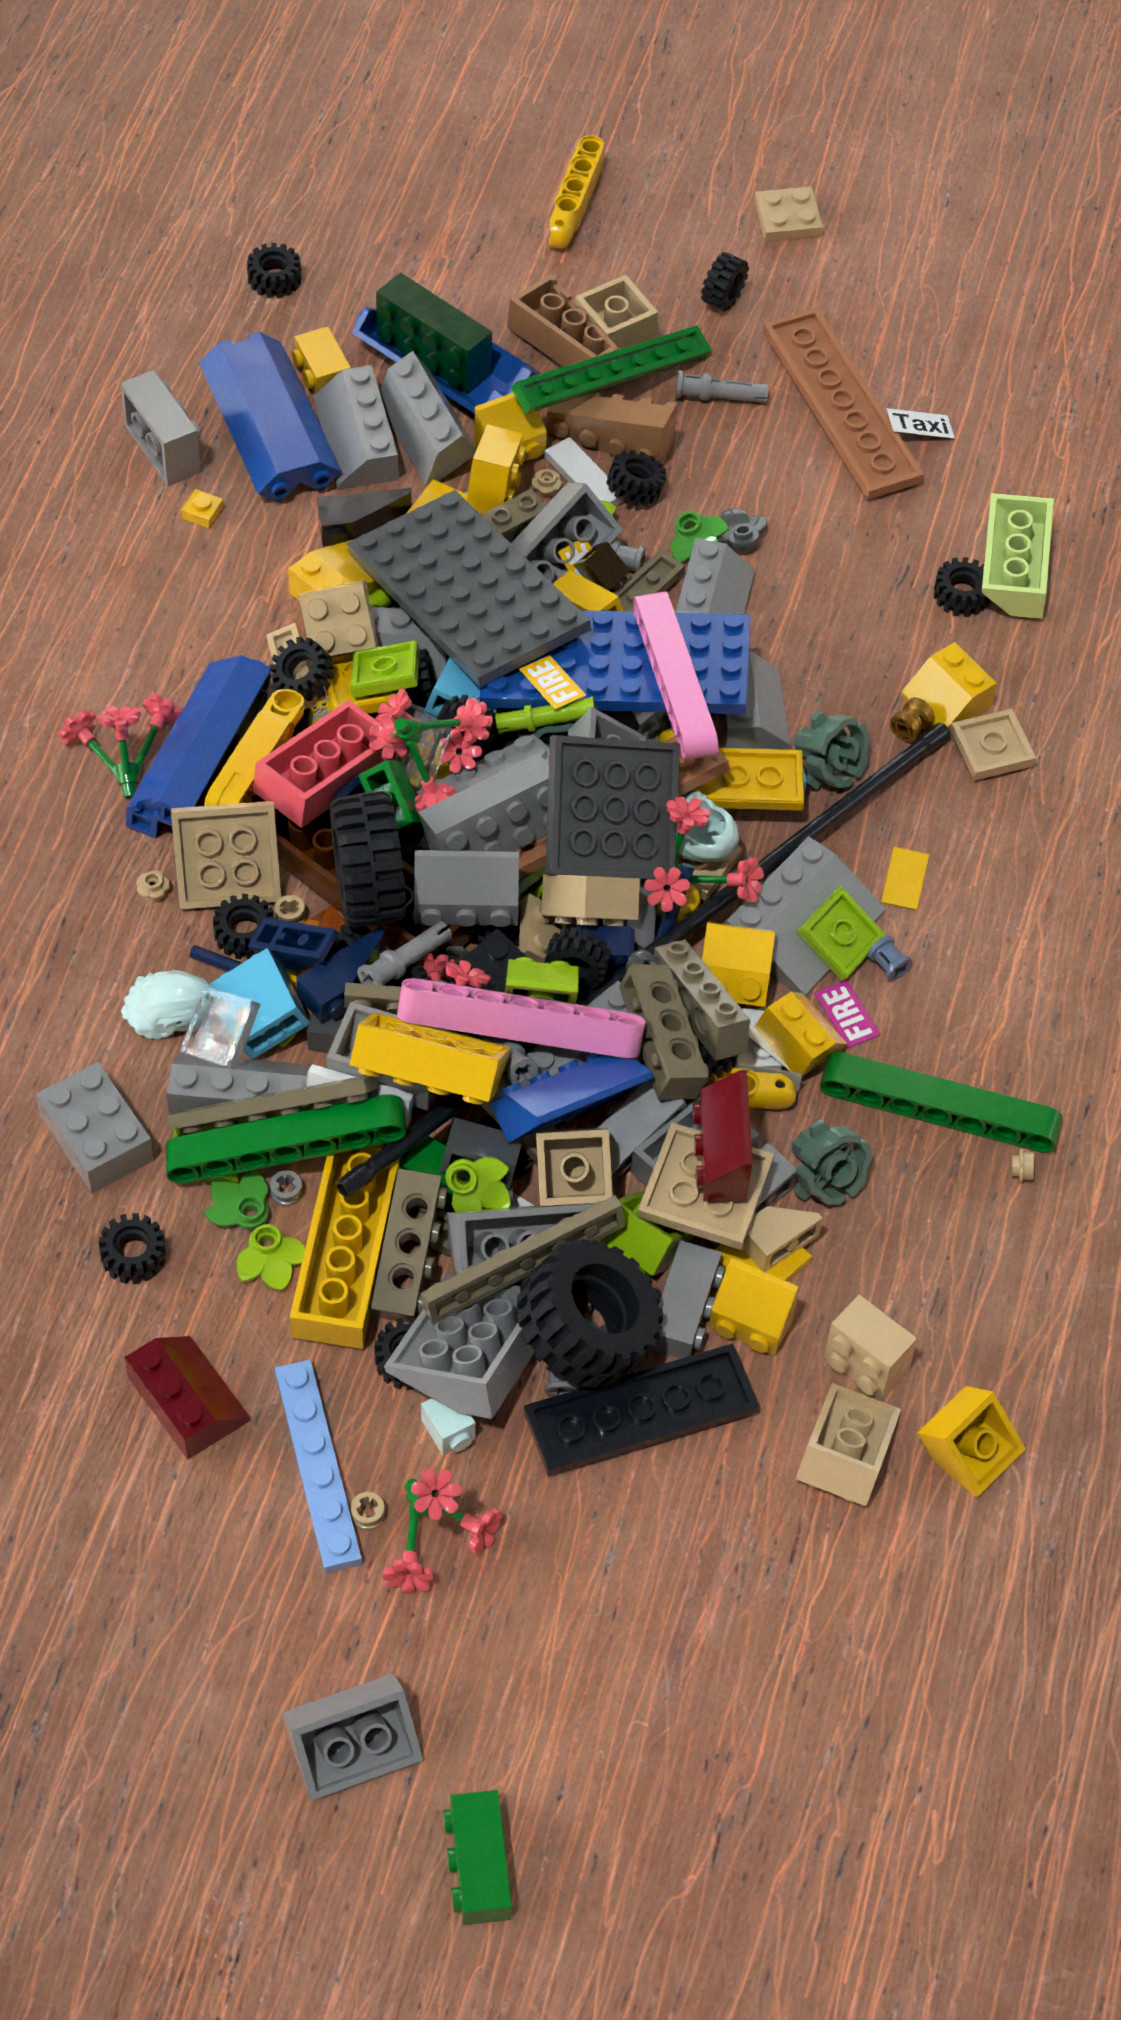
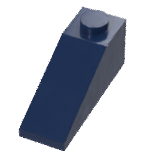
[248,917,339,972]
[296,925,386,1024]

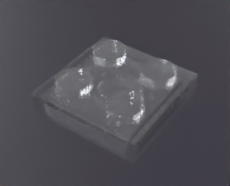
[394,710,453,790]
[179,986,261,1070]

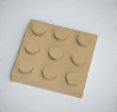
[171,801,281,909]
[637,1122,774,1250]

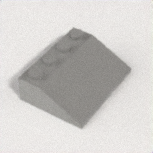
[726,836,886,997]
[384,1274,535,1419]

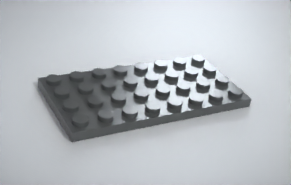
[347,490,591,687]

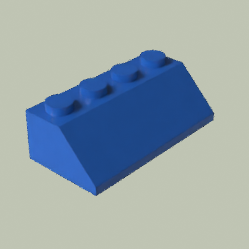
[491,1053,655,1143]

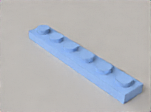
[274,1359,362,1573]

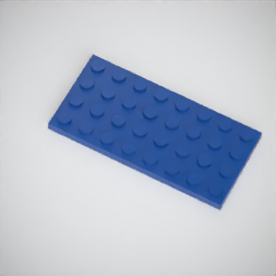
[479,610,750,714]

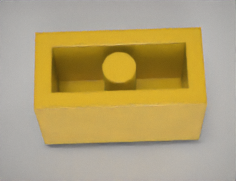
[291,327,351,394]

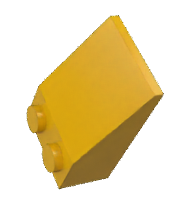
[288,540,382,600]

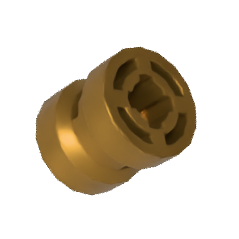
[890,697,935,743]

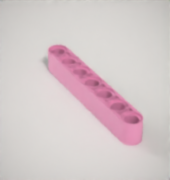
[633,591,719,760]
[397,978,646,1058]

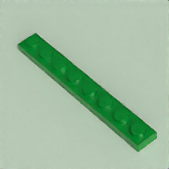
[511,325,712,414]

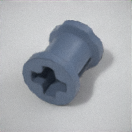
[868,936,913,981]

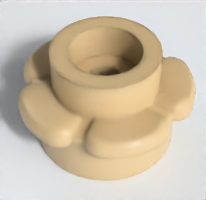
[531,469,562,498]
[136,870,170,902]
[1012,1148,1034,1183]

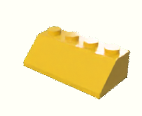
[349,1012,511,1104]

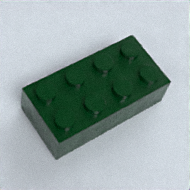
[376,272,492,395]

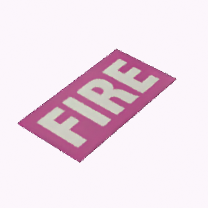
[814,980,881,1048]

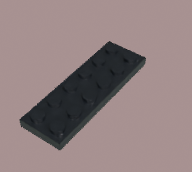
[524,1343,759,1476]

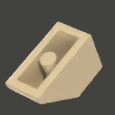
[742,1206,823,1272]

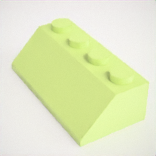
[982,493,1054,619]

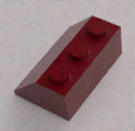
[692,1070,753,1202]
[124,1336,251,1460]

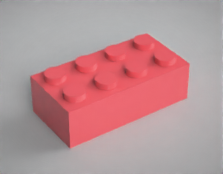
[253,700,395,828]

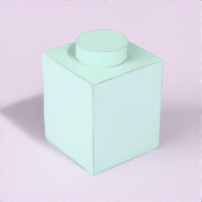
[421,1398,475,1455]

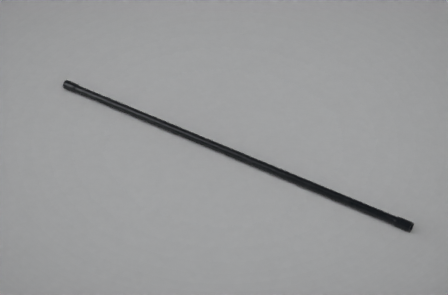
[335,722,951,1199]

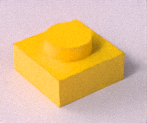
[181,489,224,529]

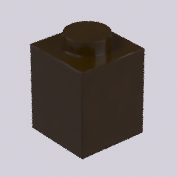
[574,542,630,593]

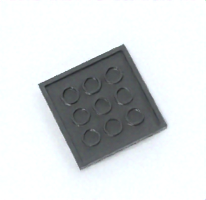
[545,735,680,879]

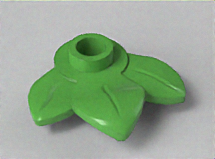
[670,511,729,564]
[204,1170,269,1230]

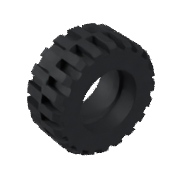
[330,791,406,928]
[517,1239,663,1387]

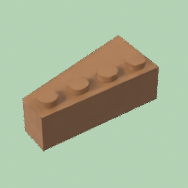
[507,273,618,367]
[547,392,677,468]

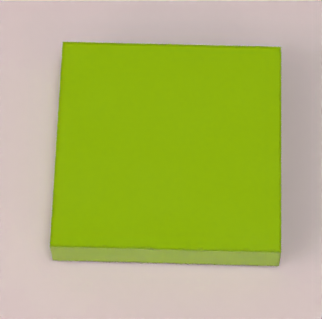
[350,640,420,698]
[796,886,886,981]

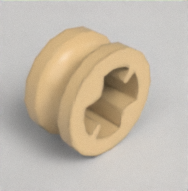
[274,895,306,924]
[350,1492,385,1531]

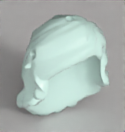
[676,791,739,862]
[121,970,217,1040]

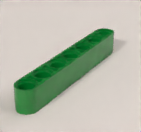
[820,1052,1063,1153]
[166,1094,406,1184]

